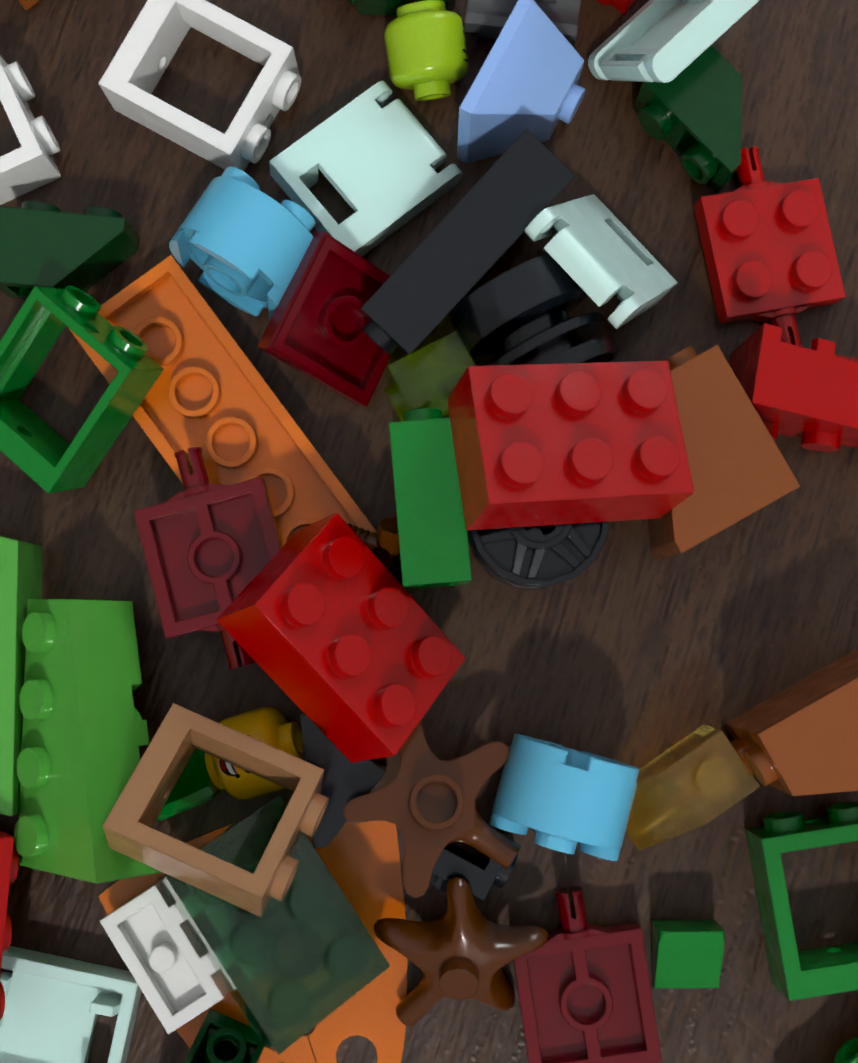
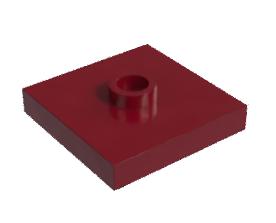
[257,231,394,407]

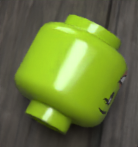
[384,0,469,101]

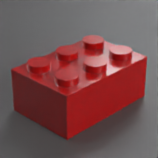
[447,361,694,531]
[216,512,465,763]

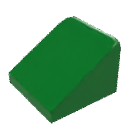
[156,749,222,822]
[651,920,725,988]

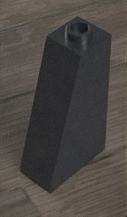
[359,129,575,356]

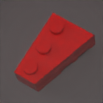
[730,323,858,452]

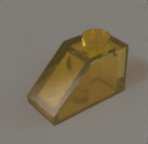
[626,724,760,851]

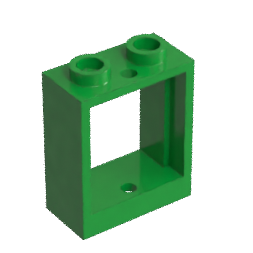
[0,285,164,494]
[389,408,472,590]
[745,801,858,1001]

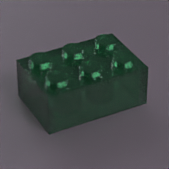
[157,795,390,1054]

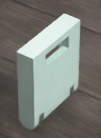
[588,0,759,83]
[269,80,463,257]
[524,194,678,329]
[0,946,142,1063]

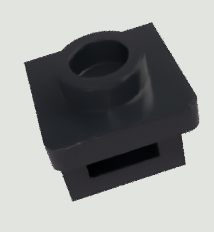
[430,828,518,900]

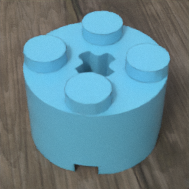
[169,166,315,319]
[489,734,640,861]

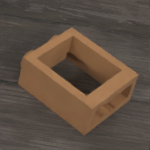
[102,703,329,917]

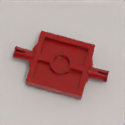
[693,146,846,347]

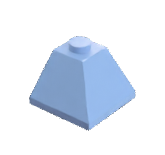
[457,0,586,164]

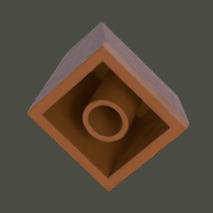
[647,345,800,561]
[725,650,858,796]

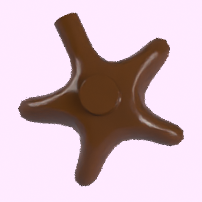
[343,722,521,898]
[374,877,549,1027]

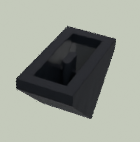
[300,713,387,849]

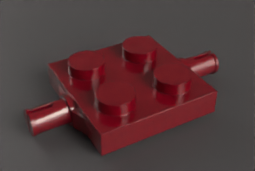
[134,447,282,670]
[513,886,662,1063]

